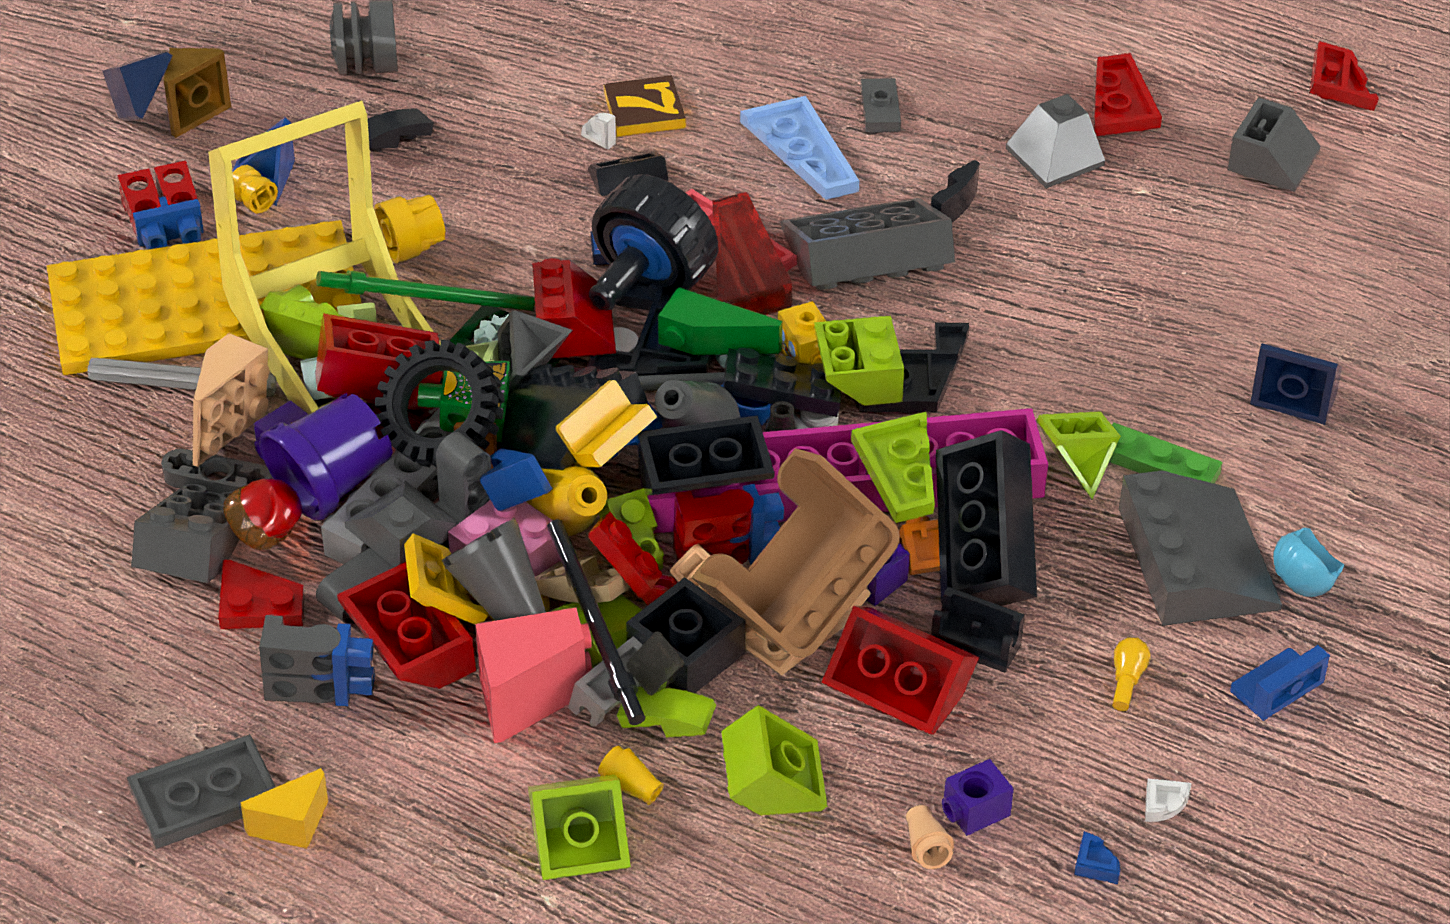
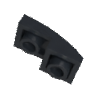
[368,108,434,152]
[931,160,980,223]

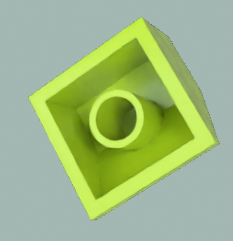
[721,705,828,816]
[528,775,631,880]

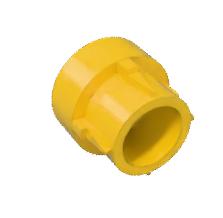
[374,195,446,263]

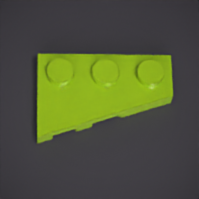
[851,412,935,523]

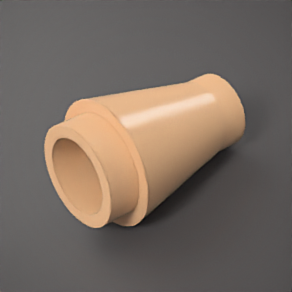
[906,805,954,869]

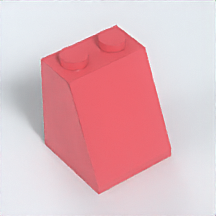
[475,608,592,743]

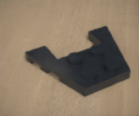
[587,281,713,376]
[853,322,969,413]

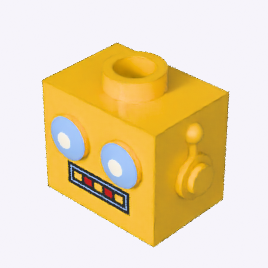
[778,301,826,365]

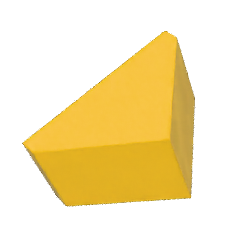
[240,768,328,849]

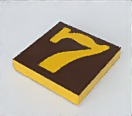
[604,75,686,137]

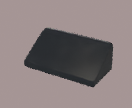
[588,151,668,196]

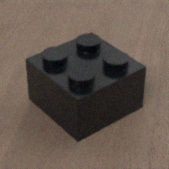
[626,577,746,693]

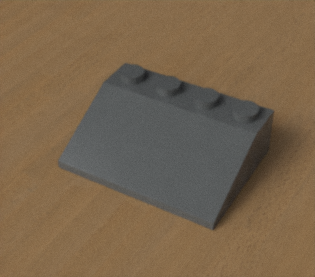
[780,198,955,290]
[1119,471,1282,626]

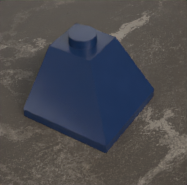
[1250,343,1342,425]

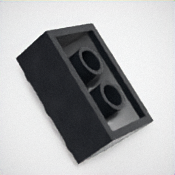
[637,416,775,495]

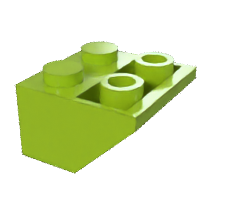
[814,315,904,406]

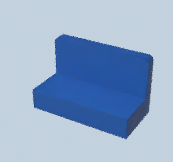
[1230,645,1330,721]

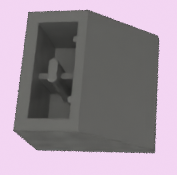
[1228,97,1321,192]

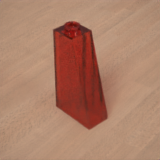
[712,192,792,315]

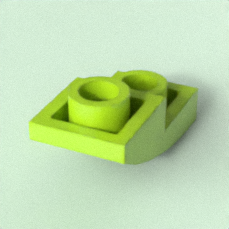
[616,687,716,738]

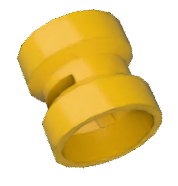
[233,165,278,214]

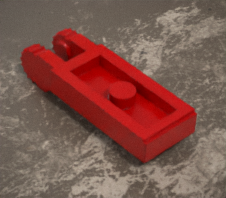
[588,512,678,605]

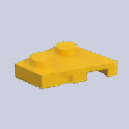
[404,533,489,624]

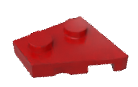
[1309,41,1379,111]
[218,559,305,629]

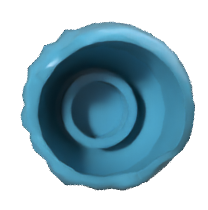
[1273,528,1344,597]

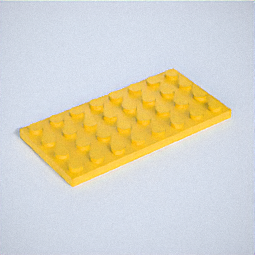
[46,220,362,376]

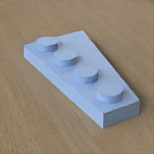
[740,96,859,200]

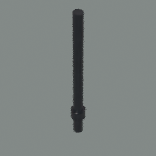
[547,519,646,725]

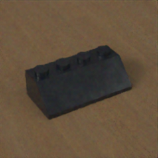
[936,430,1037,606]

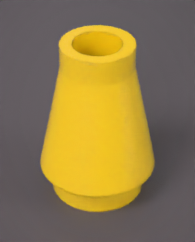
[598,745,664,805]

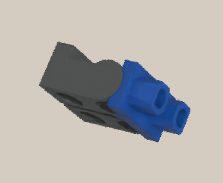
[259,615,375,706]

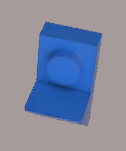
[480,448,553,511]

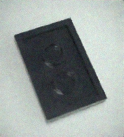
[723,348,841,417]

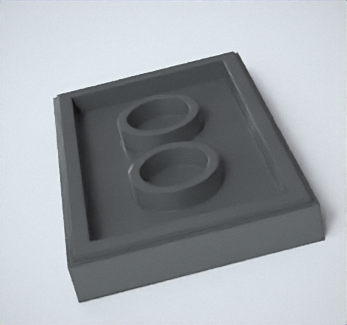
[127,734,276,849]

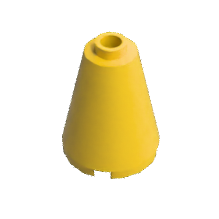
[526,462,607,536]

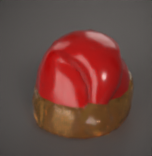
[223,479,302,550]

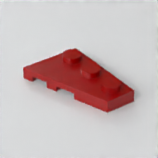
[1094,53,1162,136]

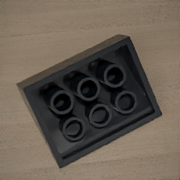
[497,363,649,470]

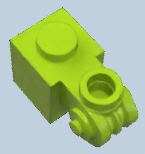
[599,488,664,570]

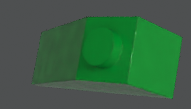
[658,287,783,355]

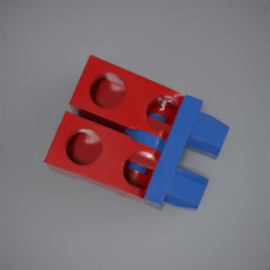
[117,160,204,249]
[673,484,784,565]

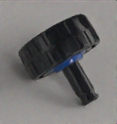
[589,175,719,311]

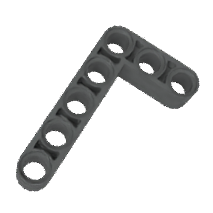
[316,432,491,624]

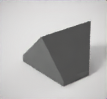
[497,310,573,396]

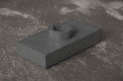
[860,78,901,133]

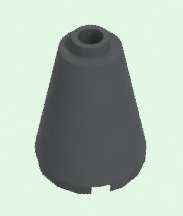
[655,380,740,428]
[441,518,546,621]

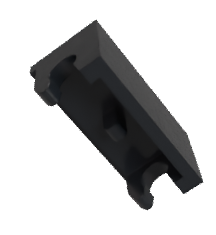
[931,587,1025,673]

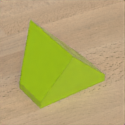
[1036,411,1121,500]

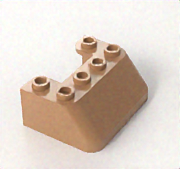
[691,448,900,657]

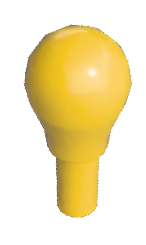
[1112,637,1151,711]

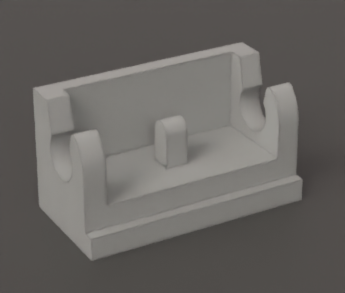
[568,636,663,727]

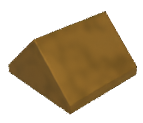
[163,48,231,138]

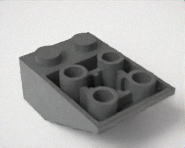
[131,484,250,583]

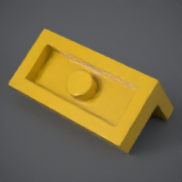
[556,380,657,467]

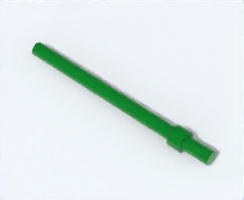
[316,270,535,311]

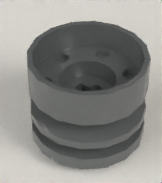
[329,0,398,76]

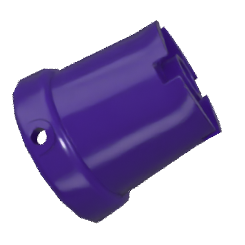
[259,393,393,521]

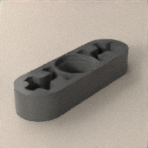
[161,449,272,494]

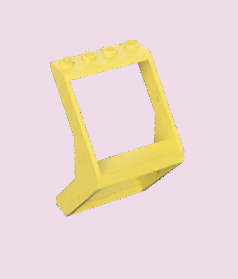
[208,101,444,414]

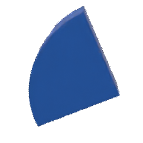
[1074,832,1120,884]

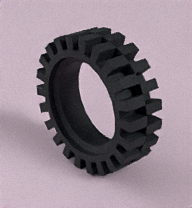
[375,340,505,468]

